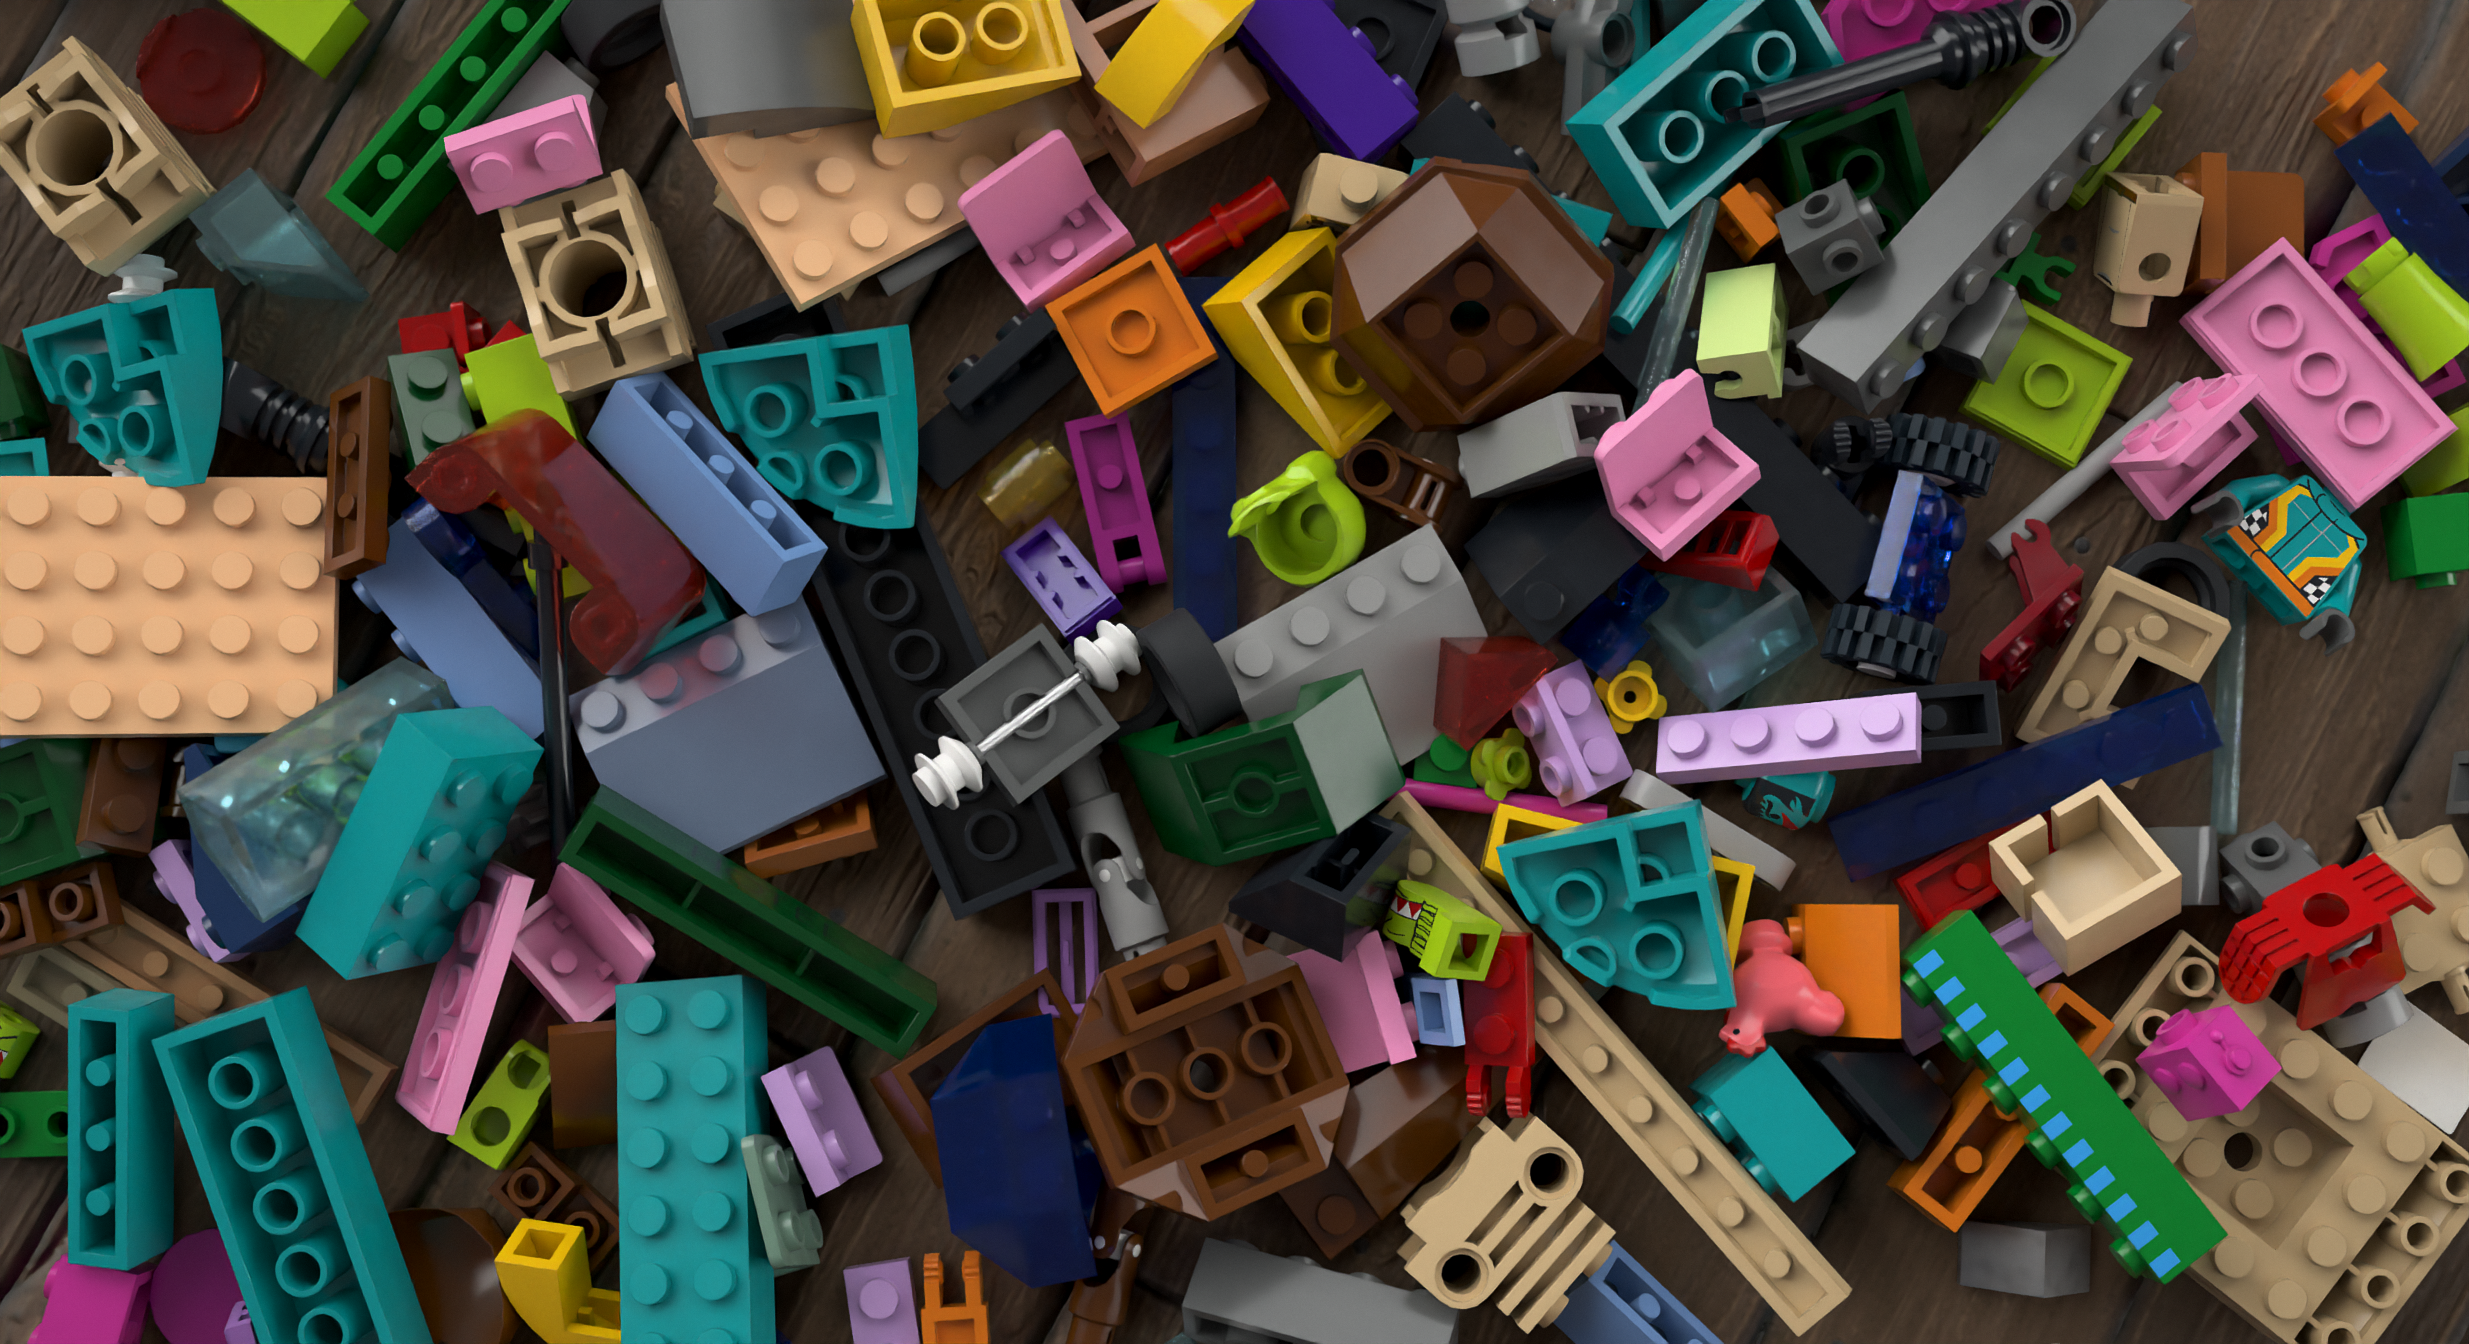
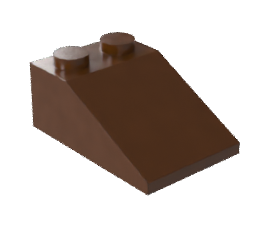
[870,967,1079,1189]

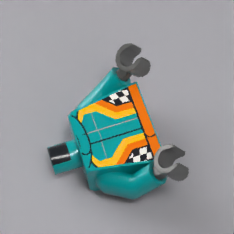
[2191,473,2368,657]

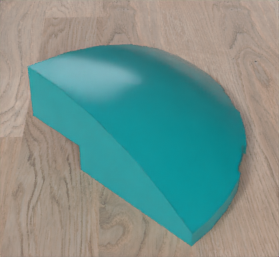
[22,288,223,487]
[698,324,918,529]
[1496,799,1737,1010]

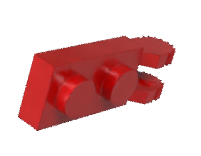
[1463,931,1535,1119]

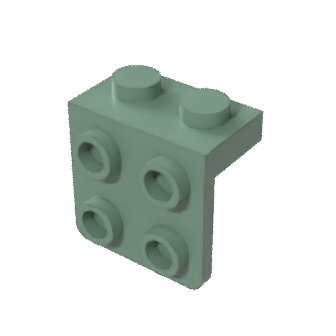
[741,1134,823,1277]

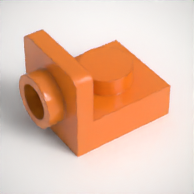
[2312,61,2419,173]
[1707,178,1785,265]

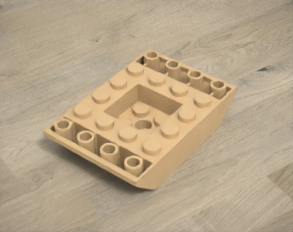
[2053,930,2469,1344]

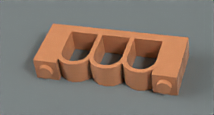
[1060,0,1271,188]

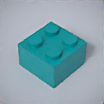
[1687,1045,1856,1203]

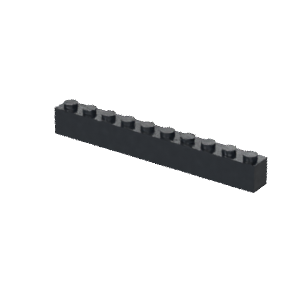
[1396,91,1897,610]

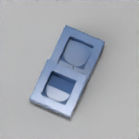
[1401,968,1466,1047]

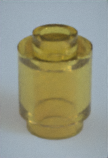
[976,438,1072,531]

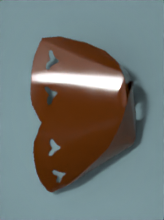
[388,1208,522,1344]

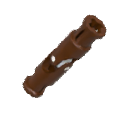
[1066,1175,1154,1344]

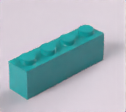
[68,988,175,1271]

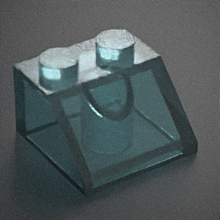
[188,167,370,303]
[1627,538,1819,713]

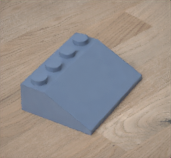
[569,592,889,855]

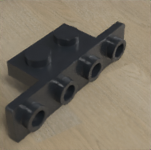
[918,307,1081,491]

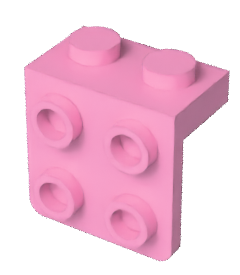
[444,94,603,215]
[957,130,1136,314]
[1594,368,1761,562]
[2109,373,2266,520]
[510,862,656,1024]
[1285,929,1420,1073]

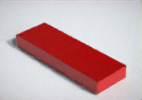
[1892,786,2068,934]

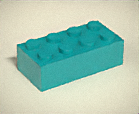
[1564,0,1845,229]
[295,705,544,980]

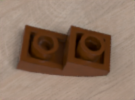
[0,861,125,960]
[548,1020,618,1150]
[487,1141,619,1277]

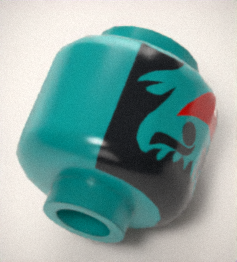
[1734,771,1836,830]

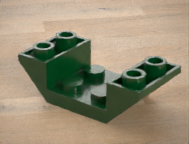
[1118,668,1406,867]
[0,738,174,888]

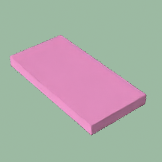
[2178,237,2458,513]
[395,859,534,1135]

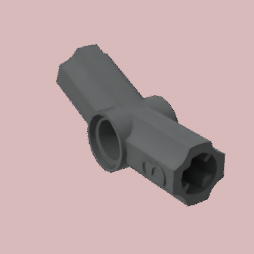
[1550,0,1636,135]

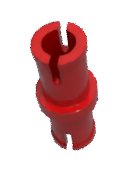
[1163,175,1290,278]

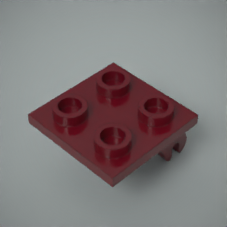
[1979,519,2084,693]

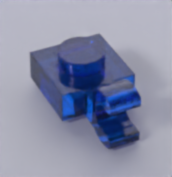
[1559,563,1670,684]

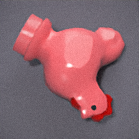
[1719,919,1844,1058]

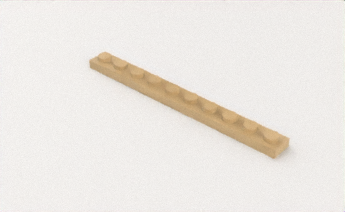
[1378,790,1852,1337]

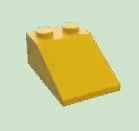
[850,0,1082,140]
[1201,226,1393,459]

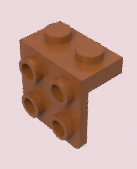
[2174,152,2305,296]

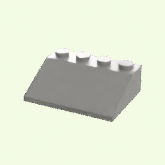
[1213,523,1512,766]

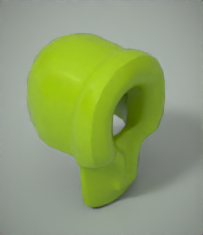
[1228,450,1366,588]

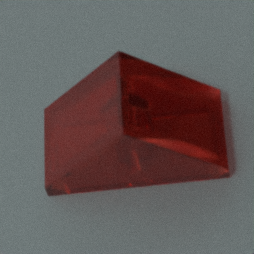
[1433,636,1559,752]

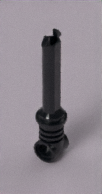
[1723,0,2076,129]
[219,355,527,578]

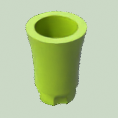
[2342,236,2469,383]

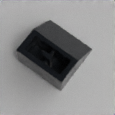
[1229,811,1412,963]

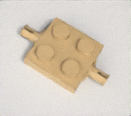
[2356,806,2469,1015]

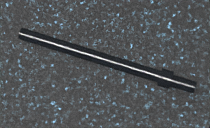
[527,487,576,876]

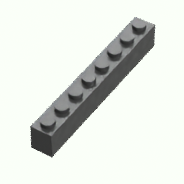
[1796,0,2198,416]

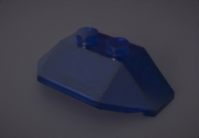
[930,1013,1098,1289]

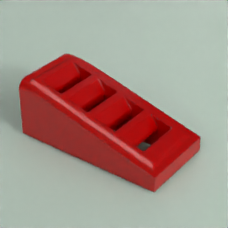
[1637,510,1780,592]

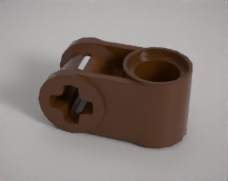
[1338,439,1465,538]

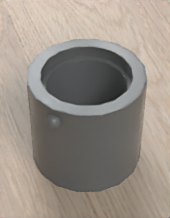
[2143,826,2220,905]

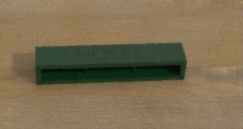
[557,784,937,1061]

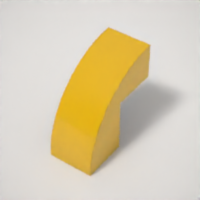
[1094,0,1257,129]
[494,1218,621,1344]

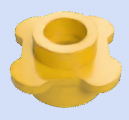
[1593,660,1667,734]

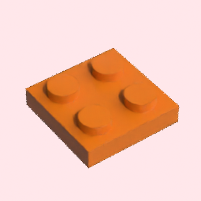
[1045,243,1219,420]

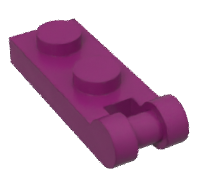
[1064,410,1168,594]

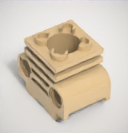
[0,36,218,277]
[498,168,698,402]
[1396,1112,1616,1334]

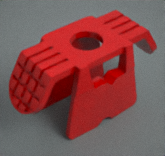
[2218,853,2437,1031]

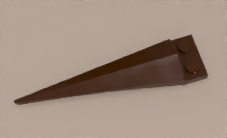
[1276,963,1613,1261]

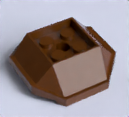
[1329,156,1614,433]
[1058,922,1350,1224]

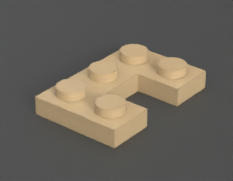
[2014,565,2231,790]

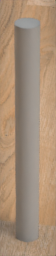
[1985,381,2183,561]

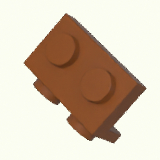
[744,787,878,879]

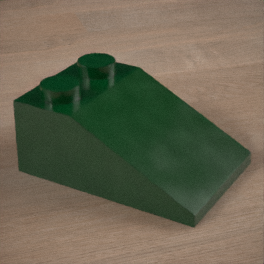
[1764,88,1931,309]

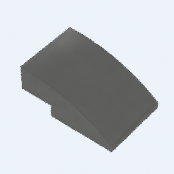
[660,0,877,140]

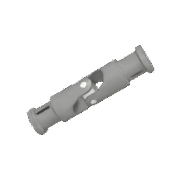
[1058,743,1169,961]

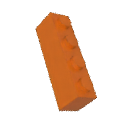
[1886,983,2115,1233]

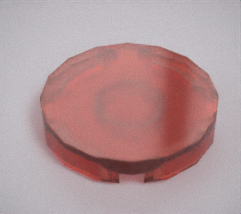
[136,8,267,135]

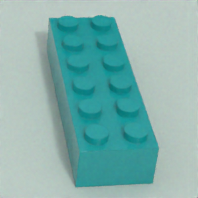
[615,975,776,1344]
[151,985,434,1344]

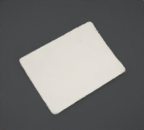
[2357,1001,2469,1134]

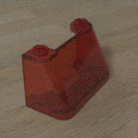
[404,408,707,675]

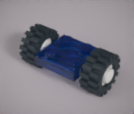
[1820,413,2001,686]

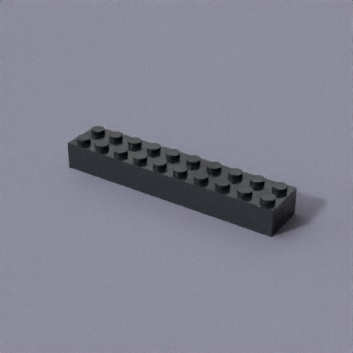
[705,292,1081,921]

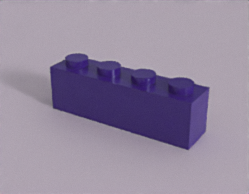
[1234,0,1419,164]

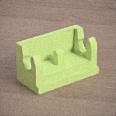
[1696,263,1789,399]

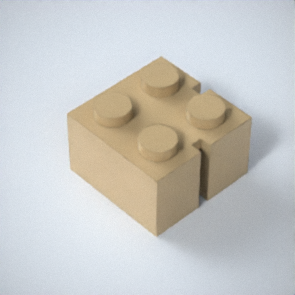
[1989,779,2182,976]

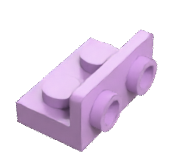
[1508,659,1633,808]
[761,1046,884,1197]

